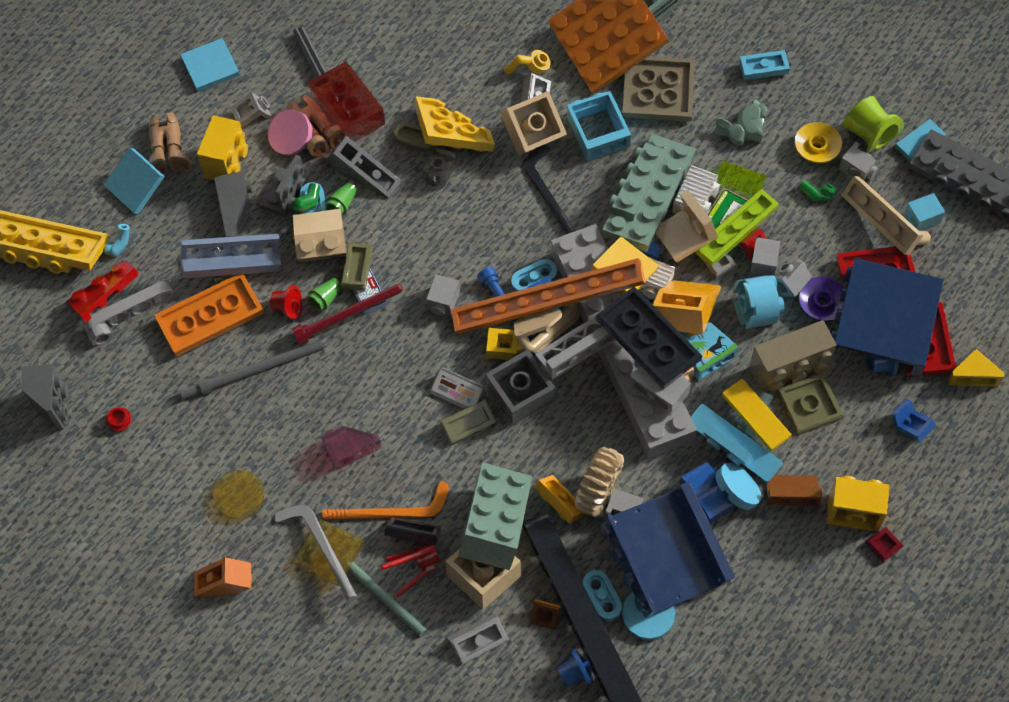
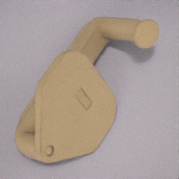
[514,303,580,353]

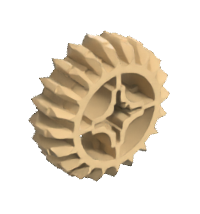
[575,447,624,517]

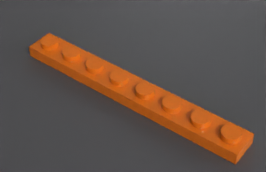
[451,258,646,334]

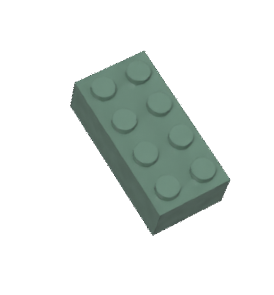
[458,462,532,570]

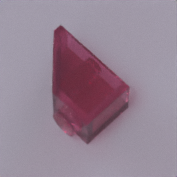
[321,426,382,471]

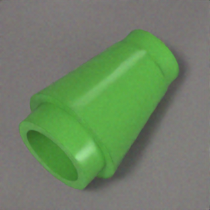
[325,182,357,215]
[307,278,342,312]

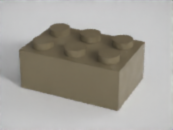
[749,320,837,392]

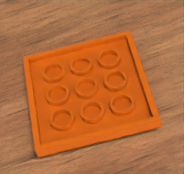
[547,0,670,94]

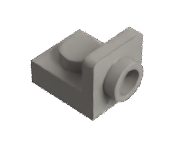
[230,92,271,128]

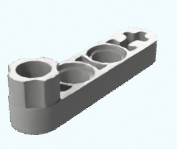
[82,281,174,346]

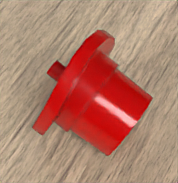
[270,285,302,319]

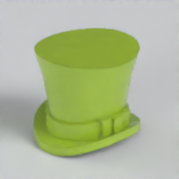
[843,96,904,153]

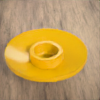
[795,122,842,164]

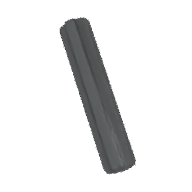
[293,26,329,83]

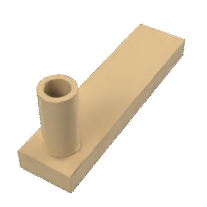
[841,176,931,255]

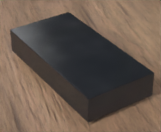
[384,517,441,545]

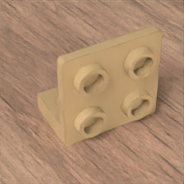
[656,190,718,262]

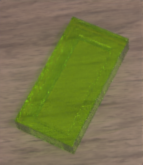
[716,160,767,196]

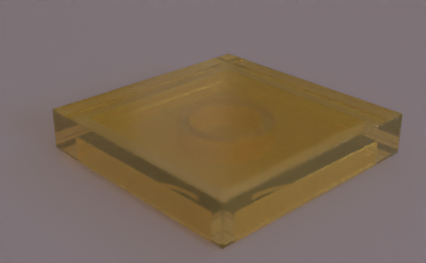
[293,519,365,586]

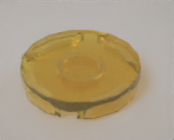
[213,470,265,520]

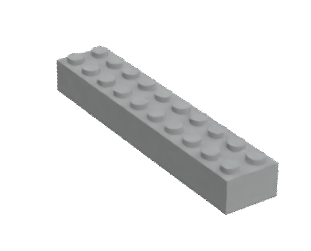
[551,224,697,459]

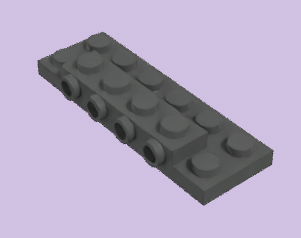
[908,129,1009,221]

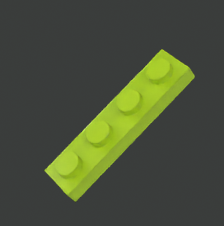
[695,189,779,267]

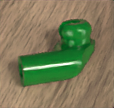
[798,180,835,202]
[291,183,320,212]

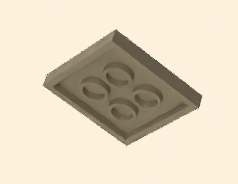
[622,56,695,122]

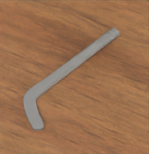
[275,505,357,602]

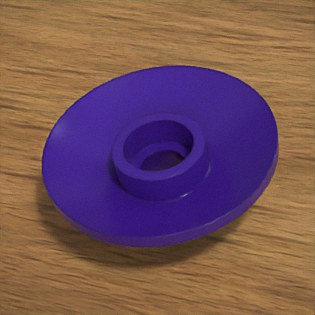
[799,277,843,322]

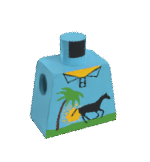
[682,322,738,382]

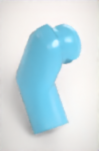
[104,224,130,257]

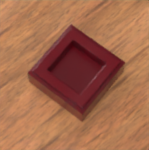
[866,527,904,564]

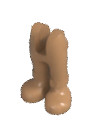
[287,95,347,157]
[148,112,191,175]

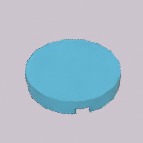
[716,463,761,510]
[622,592,675,641]

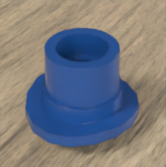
[865,354,898,377]
[558,649,593,687]

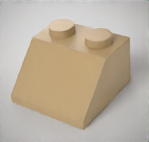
[293,209,347,263]

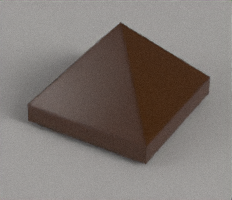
[530,599,560,630]

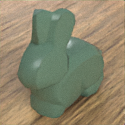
[714,99,767,146]

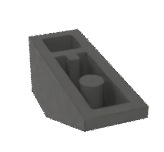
[325,136,401,198]
[214,171,252,237]

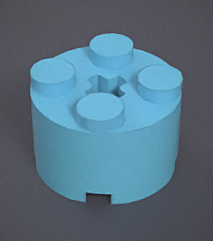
[733,275,784,329]

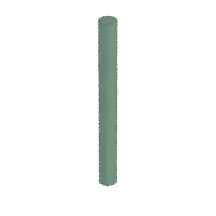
[345,561,427,637]

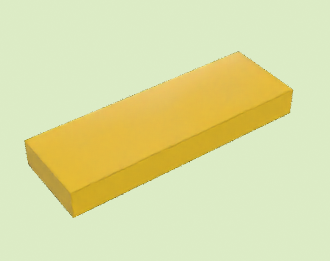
[722,378,792,452]

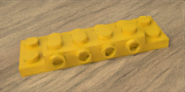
[0,210,110,274]

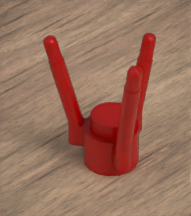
[380,544,440,597]

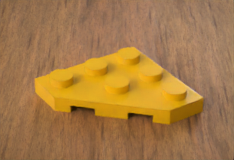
[414,96,495,152]

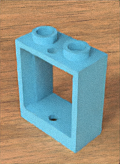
[567,91,631,161]

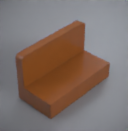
[766,475,823,506]

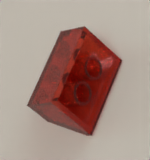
[307,61,385,135]

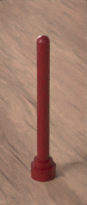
[292,284,403,346]

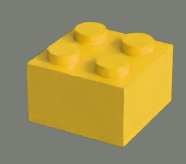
[197,115,248,180]
[826,476,889,532]

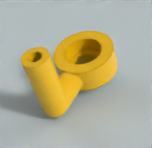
[504,50,550,75]

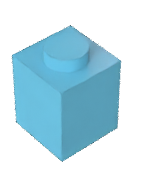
[904,193,945,231]

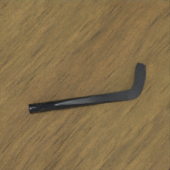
[524,144,575,234]

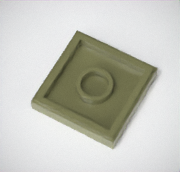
[776,373,844,435]

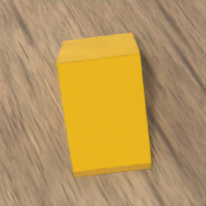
[948,349,1004,387]

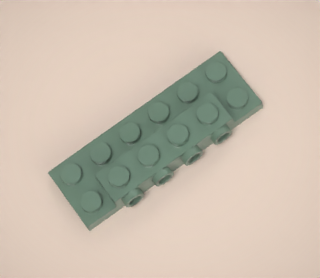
[601,134,696,252]

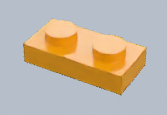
[534,475,585,523]

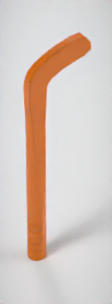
[322,481,449,520]

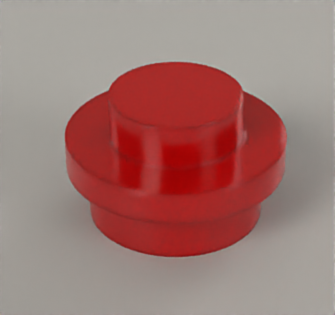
[106,407,132,432]

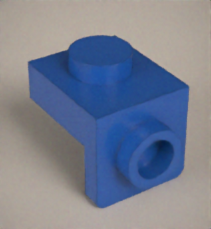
[891,399,936,443]

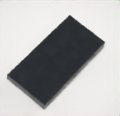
[596,286,703,390]

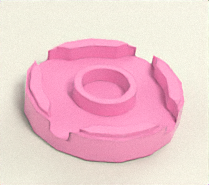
[268,109,313,156]

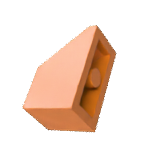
[194,557,252,597]

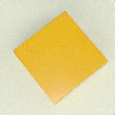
[591,237,659,294]

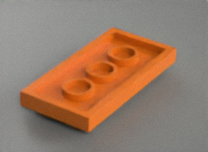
[154,274,265,357]

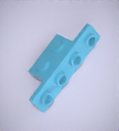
[691,404,783,482]

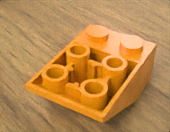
[653,280,721,334]

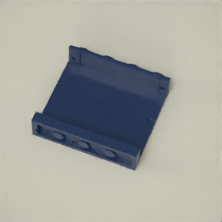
[831,258,944,377]
[600,482,735,618]

